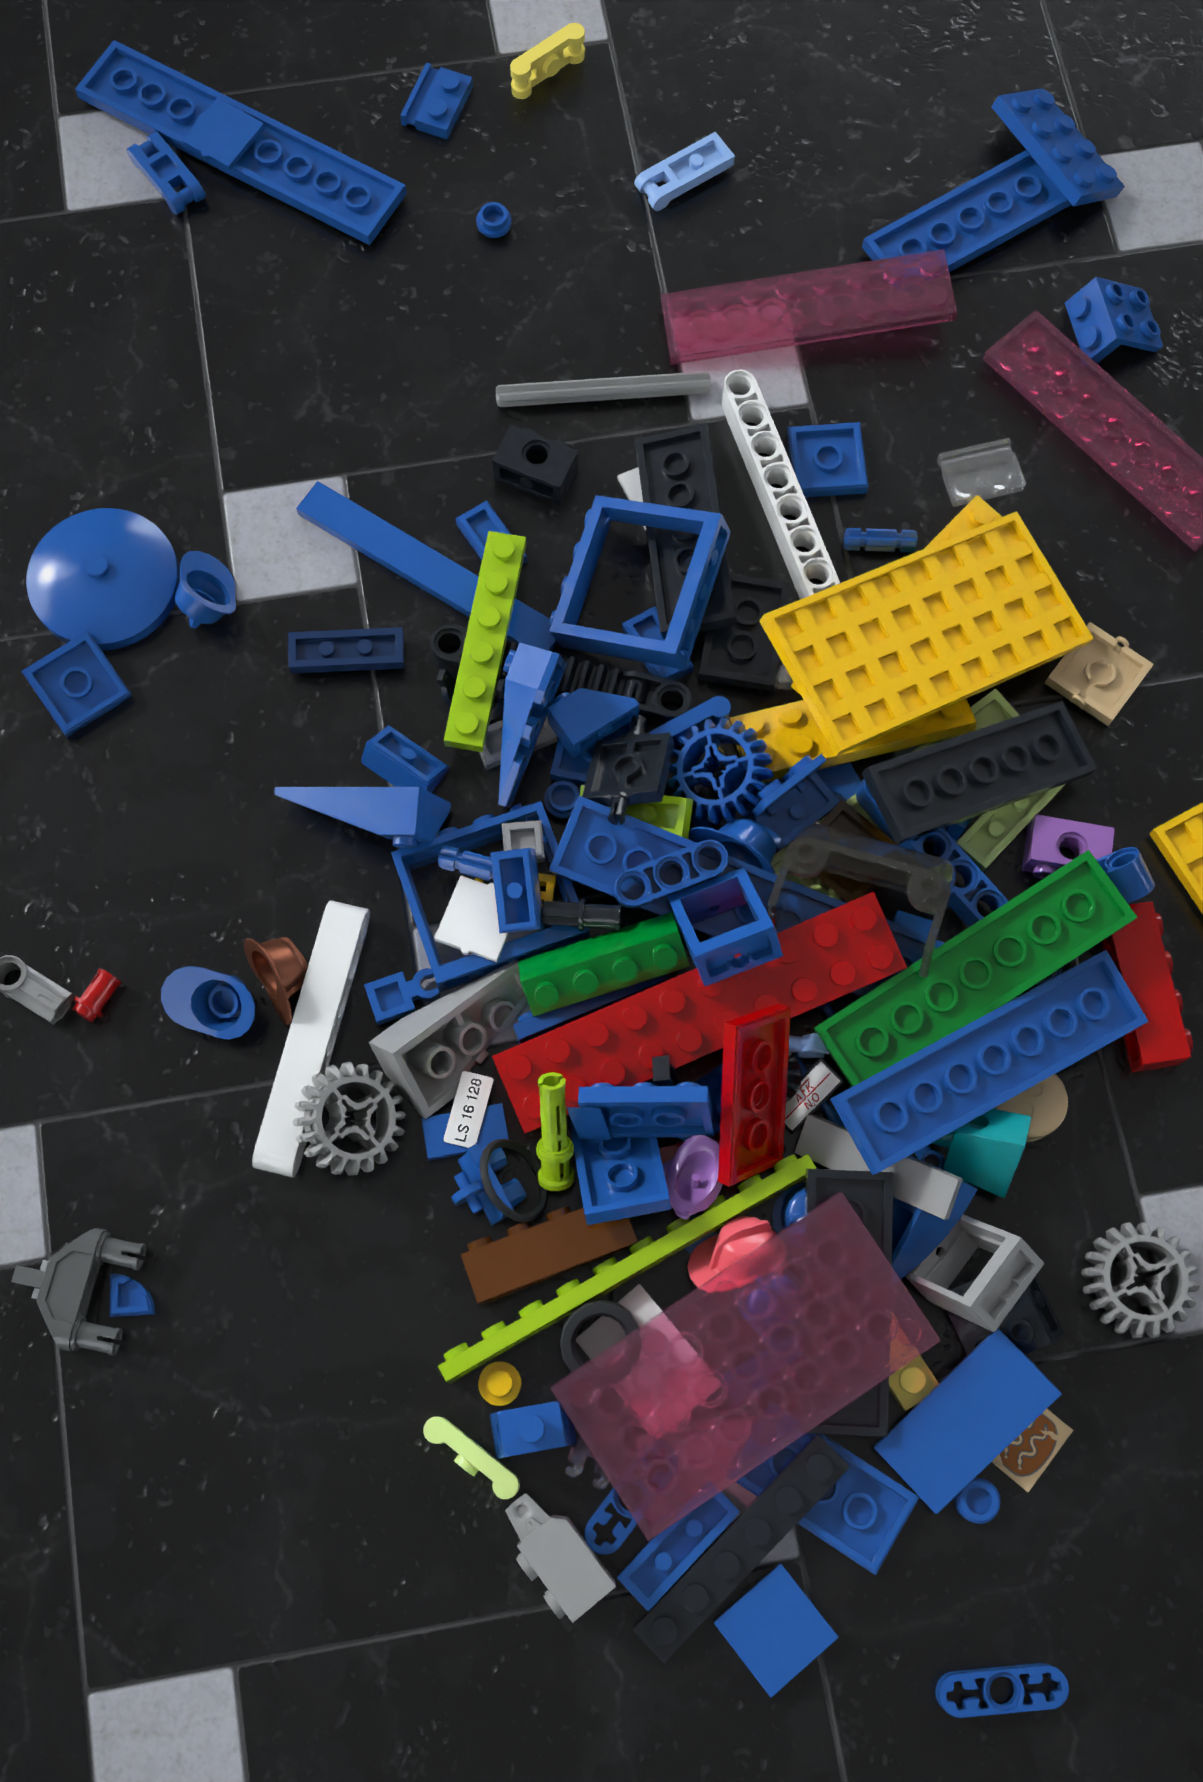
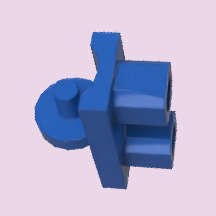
[451,1143,526,1226]

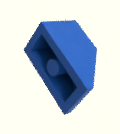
[547,688,639,759]

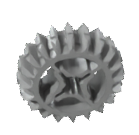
[293,1062,406,1176]
[1081,1222,1200,1338]

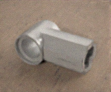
[0,955,74,1025]

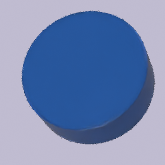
[954,1478,1000,1524]

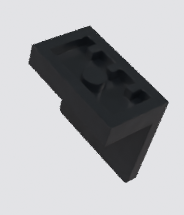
[946,1276,1065,1356]

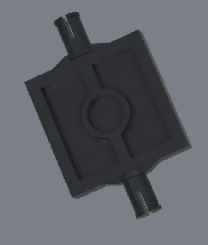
[582,715,675,825]

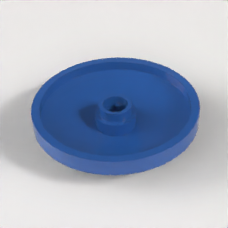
[26,508,180,650]

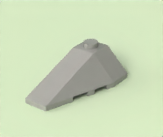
[369,960,528,1119]

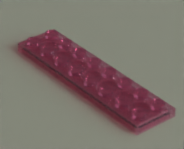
[660,249,957,365]
[983,310,1203,551]

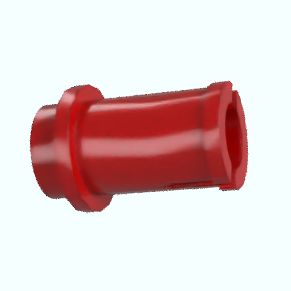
[72,968,122,1022]

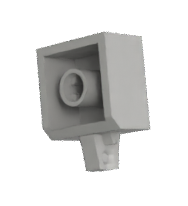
[505,1493,616,1623]

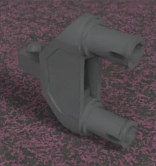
[11,1228,146,1356]

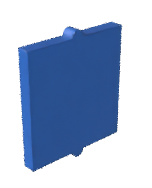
[181,98,265,171]

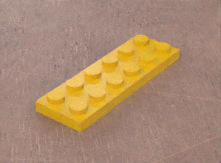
[729,699,977,783]

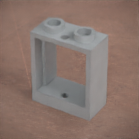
[906,1215,1044,1332]

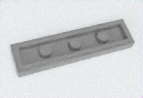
[794,1114,963,1220]

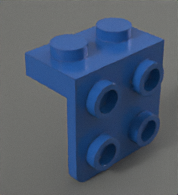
[1065,277,1163,365]
[749,754,840,852]

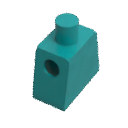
[932,1109,1031,1198]

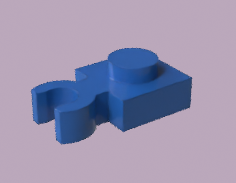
[364,968,441,1025]

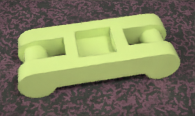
[423,1417,520,1499]

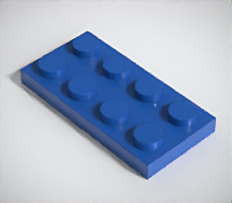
[991,88,1125,207]

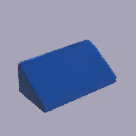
[361,725,450,793]
[491,848,544,934]

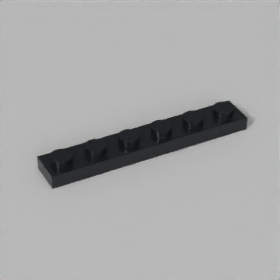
[633,1434,850,1663]

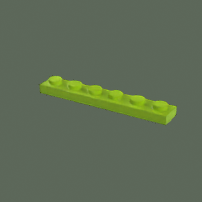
[444,531,526,752]

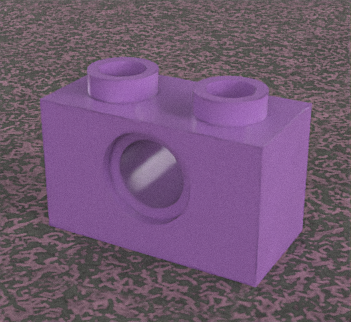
[1021,814,1115,879]

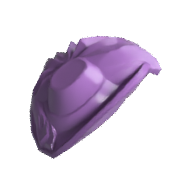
[663,1135,723,1220]

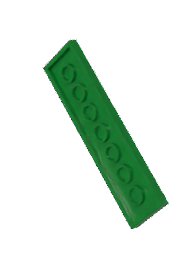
[813,850,1137,1087]

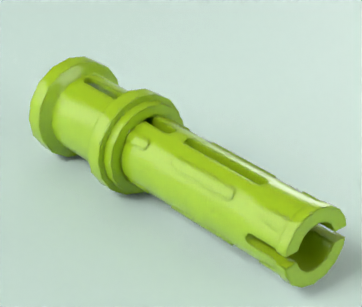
[536,1072,575,1191]

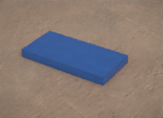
[874,1327,1062,1514]
[725,1400,919,1575]

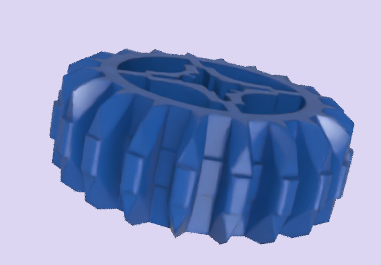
[667,717,773,825]

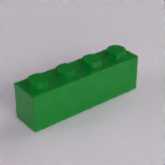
[518,912,690,1017]

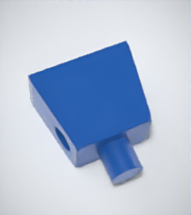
[490,1400,577,1459]

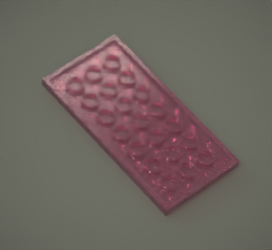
[551,1191,941,1541]

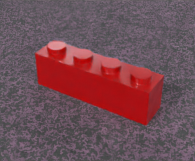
[1100,901,1193,1072]

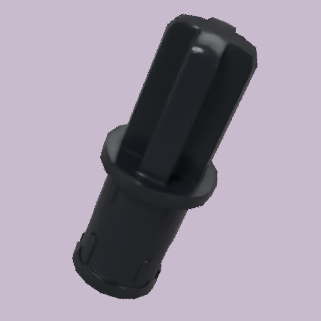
[541,899,623,931]

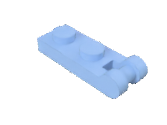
[634,132,735,211]

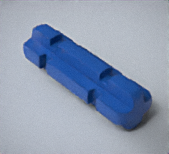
[844,528,918,552]
[438,845,493,881]

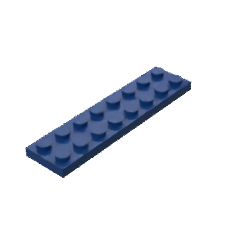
[830,950,1149,1175]

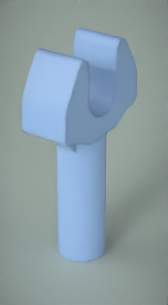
[789,1033,829,1058]

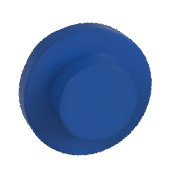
[476,202,512,238]
[544,780,580,819]

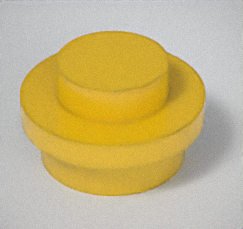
[478,1362,521,1406]

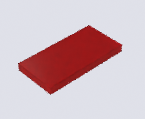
[718,1003,791,1187]

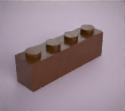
[461,1206,638,1306]

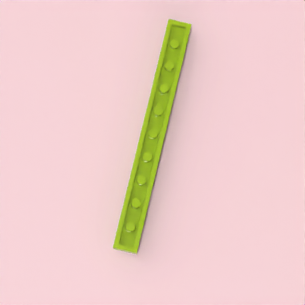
[438,1154,816,1384]

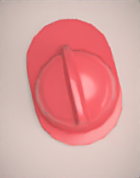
[687,1215,786,1294]

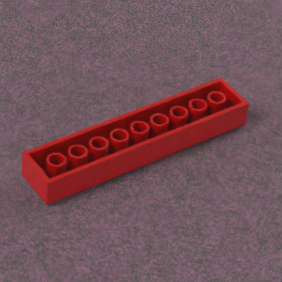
[492,892,907,1133]

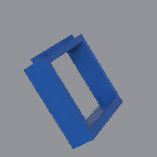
[549,495,731,670]
[391,801,590,993]

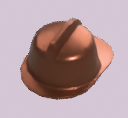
[244,937,308,1025]

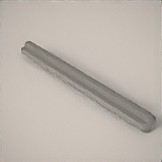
[496,371,711,407]

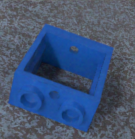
[667,867,783,987]

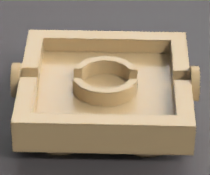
[1045,622,1154,726]

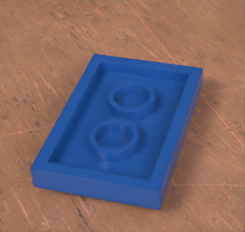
[578,1082,715,1138]
[569,1118,671,1225]

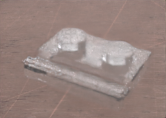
[937,438,1026,507]

